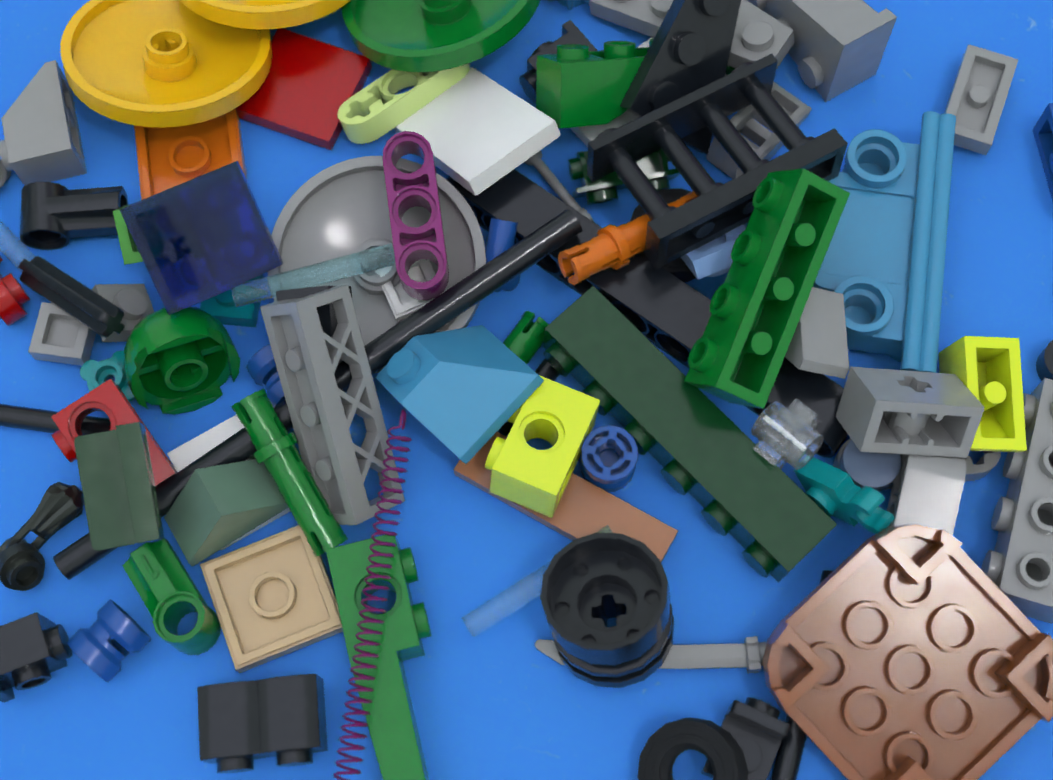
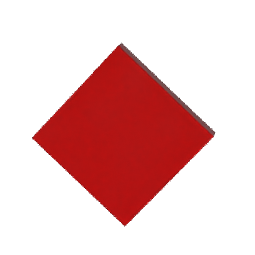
[236,28,372,151]

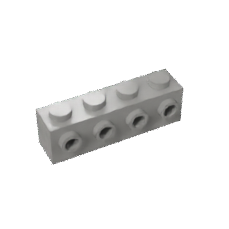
[981,378,1053,624]

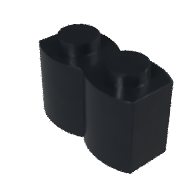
[197,674,328,773]

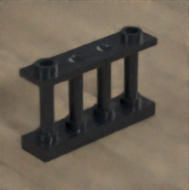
[587,54,848,269]

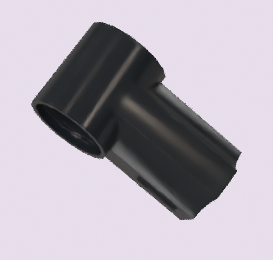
[20,182,128,250]

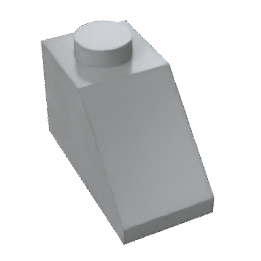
[0,60,87,185]

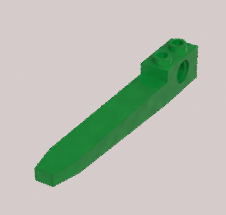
[326,535,431,780]

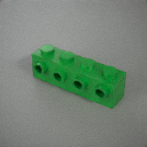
[684,168,850,409]

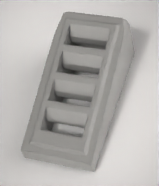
[706,82,812,179]

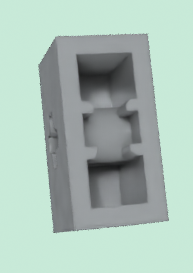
[835,366,985,458]

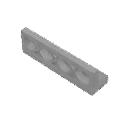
[260,284,405,525]

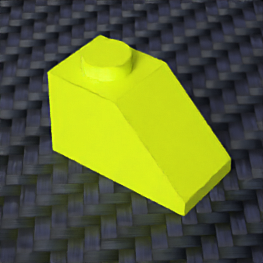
[939,336,1027,452]

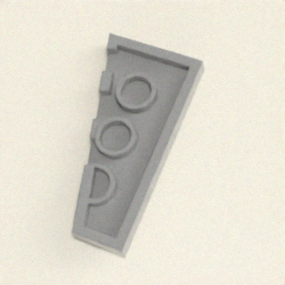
[589,0,794,69]

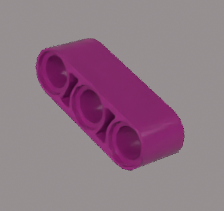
[382,131,449,301]

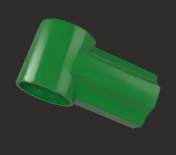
[122,538,221,655]

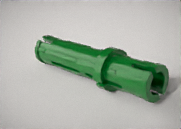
[231,389,348,557]

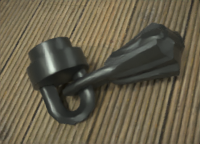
[0,482,85,591]

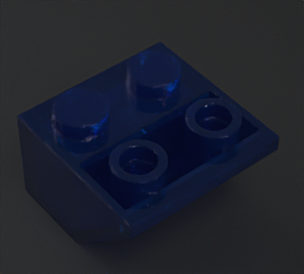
[119,161,283,315]

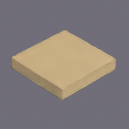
[200,525,343,673]

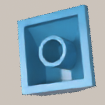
[375,325,544,464]

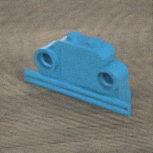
[813,111,956,373]

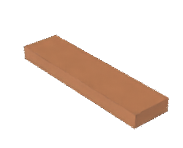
[453,432,678,563]

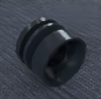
[540,532,674,688]

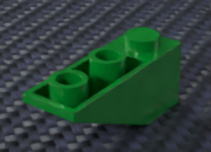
[536,38,654,129]

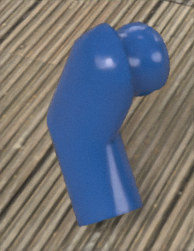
[485,218,520,292]

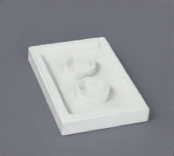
[394,67,561,196]

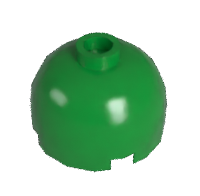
[124,305,240,415]

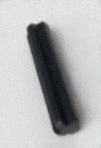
[19,256,125,338]

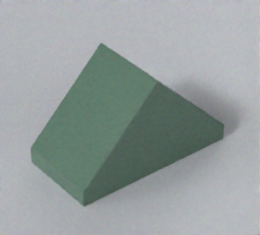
[164,459,289,567]

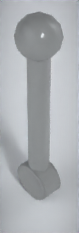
[524,151,594,222]

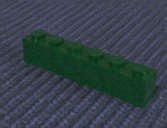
[543,286,837,583]

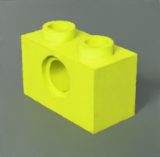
[485,375,600,518]

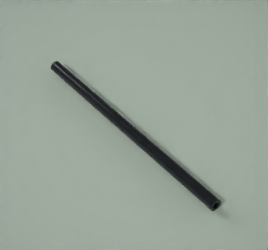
[53,209,583,580]

